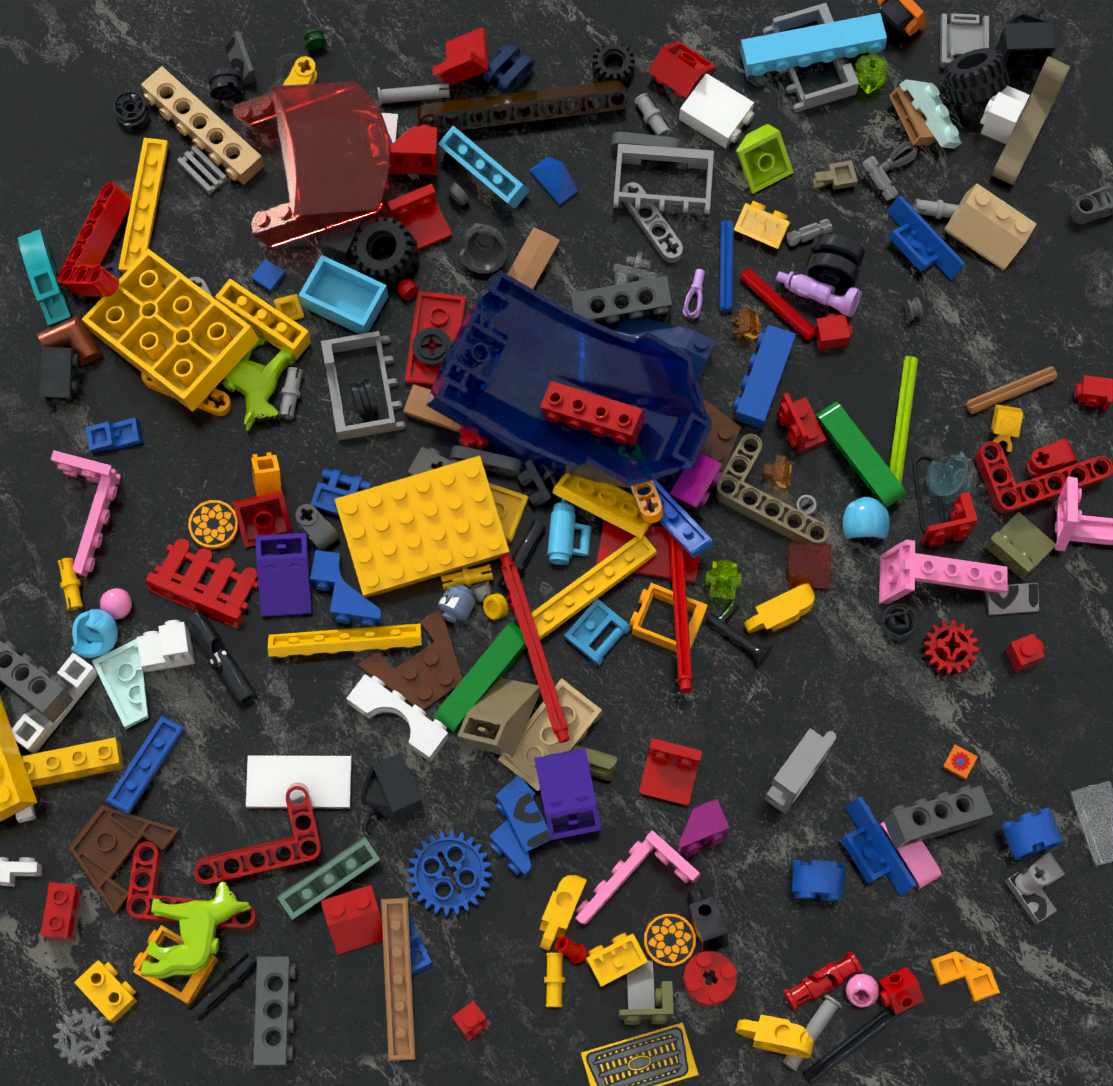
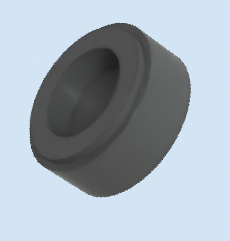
[447,182,470,206]

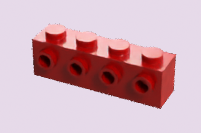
[540,381,646,445]

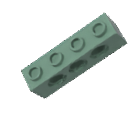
[277,837,380,920]

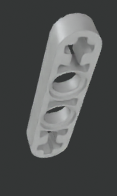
[622,182,683,263]

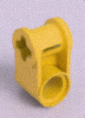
[281,56,317,106]

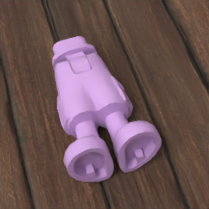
[776,271,862,317]

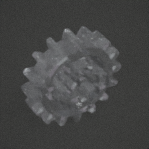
[53,1007,113,1067]

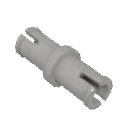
[634,93,671,137]
[914,198,958,219]
[279,367,303,419]

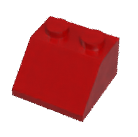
[648,41,717,98]
[387,125,439,175]
[321,885,383,955]

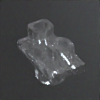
[613,251,658,285]

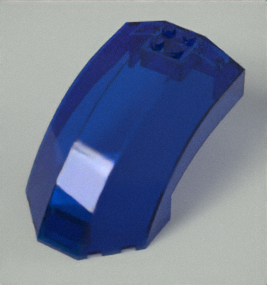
[426,270,713,487]

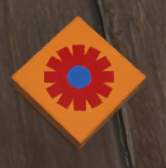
[942,745,978,780]

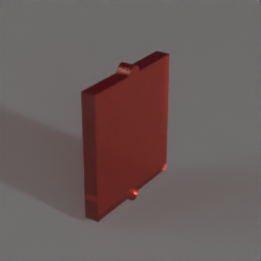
[788,541,831,588]

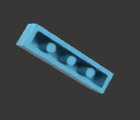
[438,126,530,209]

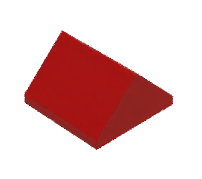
[233,490,293,548]

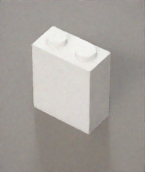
[679,73,754,148]

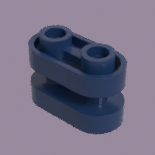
[482,44,535,94]

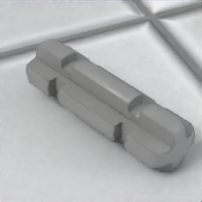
[863,156,898,201]
[786,219,833,246]

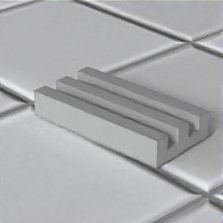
[177,145,227,195]

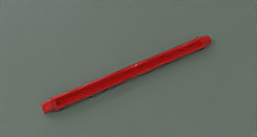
[669,533,693,693]
[500,553,570,743]

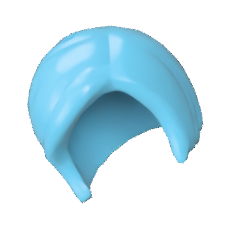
[843,497,890,539]
[71,609,118,658]

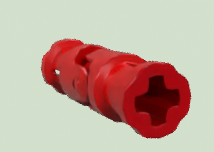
[783,951,862,1012]

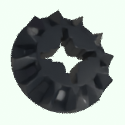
[412,328,452,366]

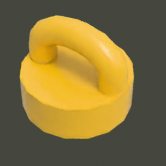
[483,593,509,620]

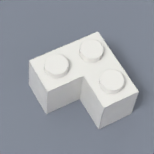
[980,86,1030,144]
[137,620,195,672]

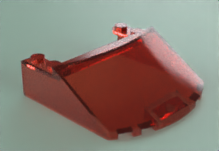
[232,81,391,247]

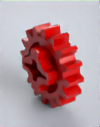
[922,620,979,676]

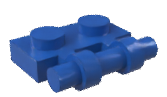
[310,468,372,517]

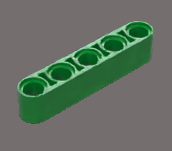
[816,402,907,509]
[434,622,527,733]

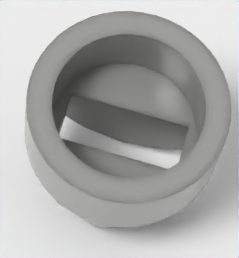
[797,495,818,515]
[470,581,492,602]

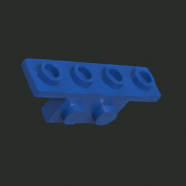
[888,196,965,280]
[840,796,916,896]

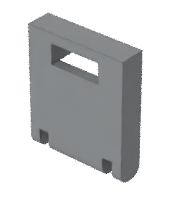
[940,13,989,68]

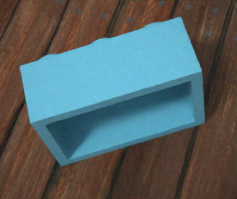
[298,255,388,334]

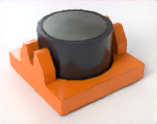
[877,0,927,36]

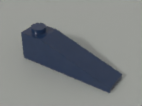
[615,316,717,393]

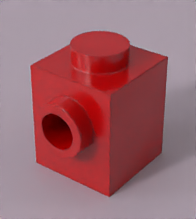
[814,313,853,350]
[1005,633,1045,673]

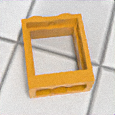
[629,583,708,652]
[133,925,218,1005]

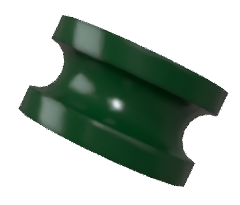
[303,28,326,50]

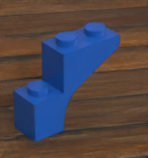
[310,550,382,627]
[489,775,536,878]

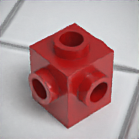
[879,967,924,1015]

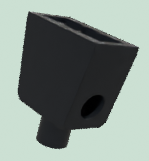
[687,888,728,952]

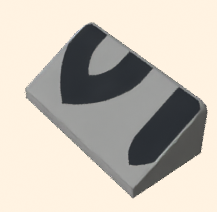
[985,583,1039,616]
[1005,867,1057,925]

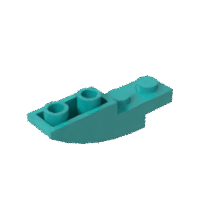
[18,229,72,327]

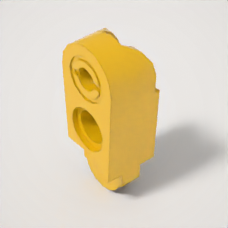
[744,583,815,633]
[539,875,587,951]
[735,1015,814,1058]

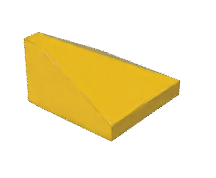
[273,294,304,321]

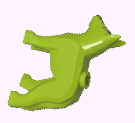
[222,316,295,431]
[141,881,251,979]

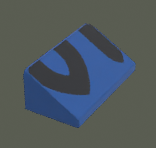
[501,792,552,853]

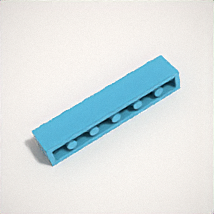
[740,13,887,76]

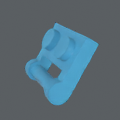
[564,599,632,666]

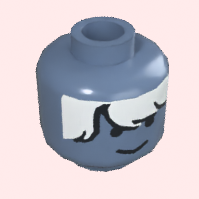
[438,584,476,623]

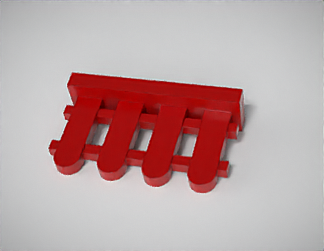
[145,539,258,629]

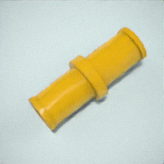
[57,558,83,611]
[441,564,494,591]
[544,953,565,1007]

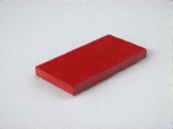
[404,291,466,390]
[596,520,700,584]

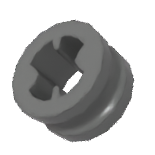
[904,297,923,321]

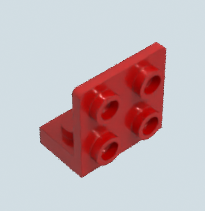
[433,27,488,86]
[387,184,452,250]
[777,393,826,454]
[921,492,978,547]
[639,738,702,806]

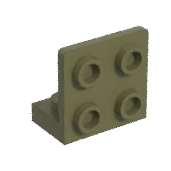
[985,512,1055,580]
[618,981,674,1025]

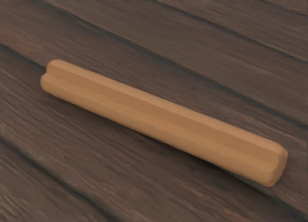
[966,366,1057,414]

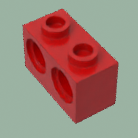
[41,882,81,942]

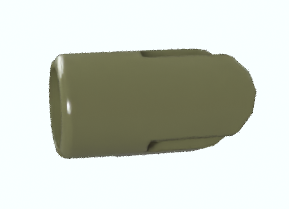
[572,744,617,781]

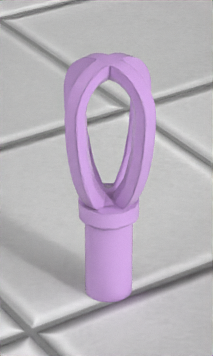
[683,269,705,319]

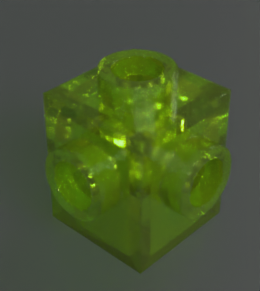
[854,51,890,95]
[705,560,742,600]

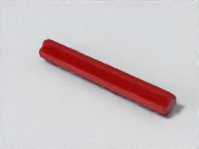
[740,268,816,340]

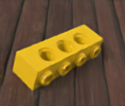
[215,279,311,361]
[21,738,124,787]

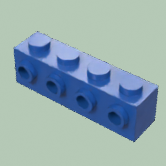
[732,325,796,429]

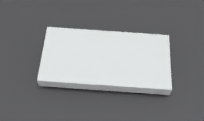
[246,756,352,809]

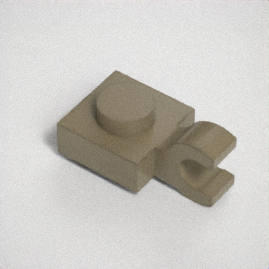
[812,160,858,190]

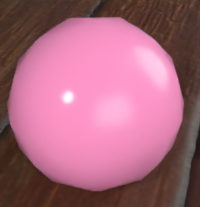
[100,588,132,620]
[846,974,879,1007]

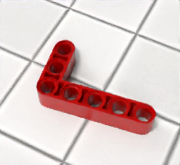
[57,182,132,297]
[975,441,1113,514]
[194,783,321,884]
[127,842,258,931]

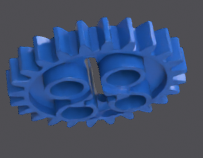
[407,830,492,917]

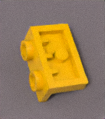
[734,201,791,249]
[586,933,648,987]

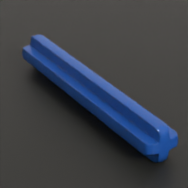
[719,221,734,312]

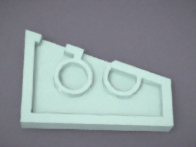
[899,79,962,149]
[92,639,149,729]

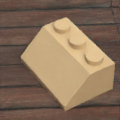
[944,184,1036,270]

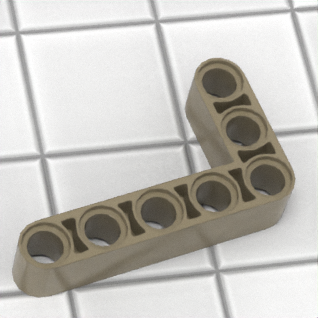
[991,56,1070,185]
[715,434,829,550]

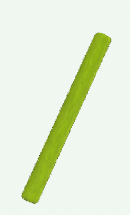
[890,356,918,484]

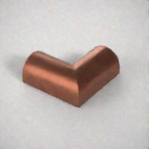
[37,314,103,367]

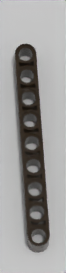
[417,80,629,133]

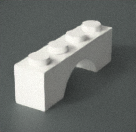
[12,653,98,754]
[346,674,449,763]

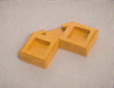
[930,951,1000,1002]

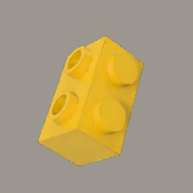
[74,960,138,1023]

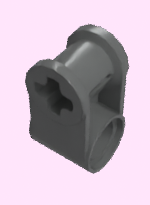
[1070,185,1113,224]
[295,504,340,551]

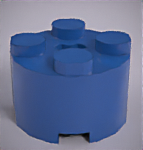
[1001,808,1063,861]
[792,860,845,901]

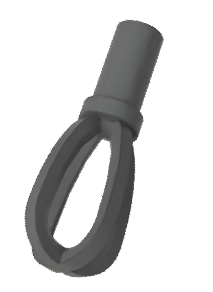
[878,141,918,173]

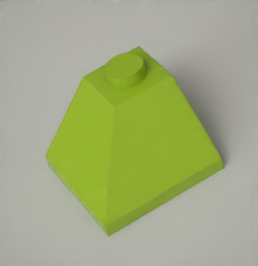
[736,124,794,194]

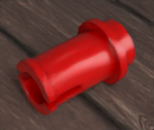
[555,936,588,964]

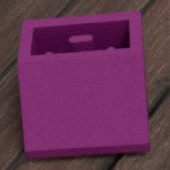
[669,451,723,511]
[676,799,730,857]

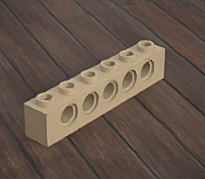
[141,66,264,185]

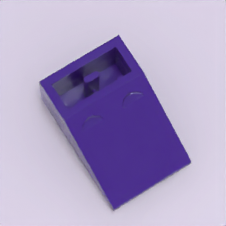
[256,533,312,617]
[534,748,602,840]

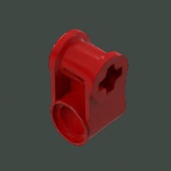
[1026,438,1078,477]

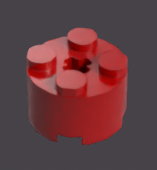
[682,951,737,1008]

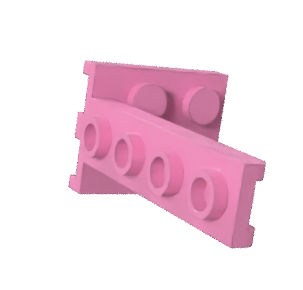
[51,450,121,578]
[1055,477,1113,551]
[879,540,1007,605]
[576,830,701,924]

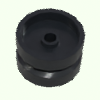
[804,233,865,289]

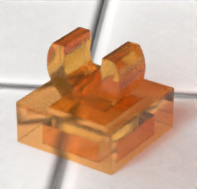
[731,307,760,339]
[763,456,792,488]

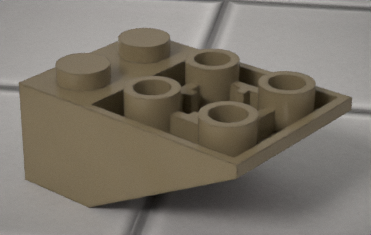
[457,678,540,758]

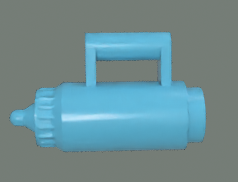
[547,498,591,565]

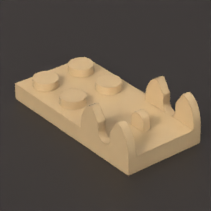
[498,678,603,792]

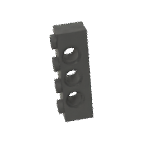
[570,276,673,328]
[0,641,74,723]
[883,785,994,849]
[253,957,296,1067]

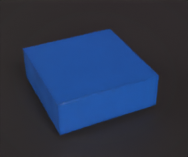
[251,259,286,293]

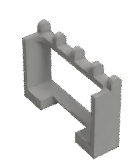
[763,3,859,112]
[613,144,714,214]
[321,331,406,441]
[764,728,836,814]

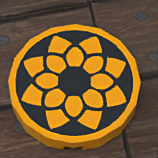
[188,500,239,550]
[644,914,696,967]

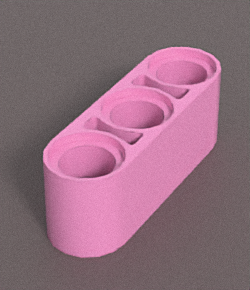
[879,822,942,889]

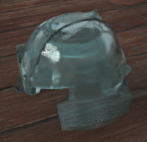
[927,451,977,498]

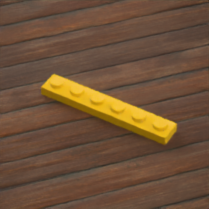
[118,138,169,273]
[532,536,657,640]
[268,623,422,657]

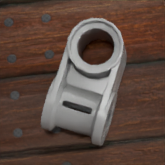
[1015,852,1065,896]

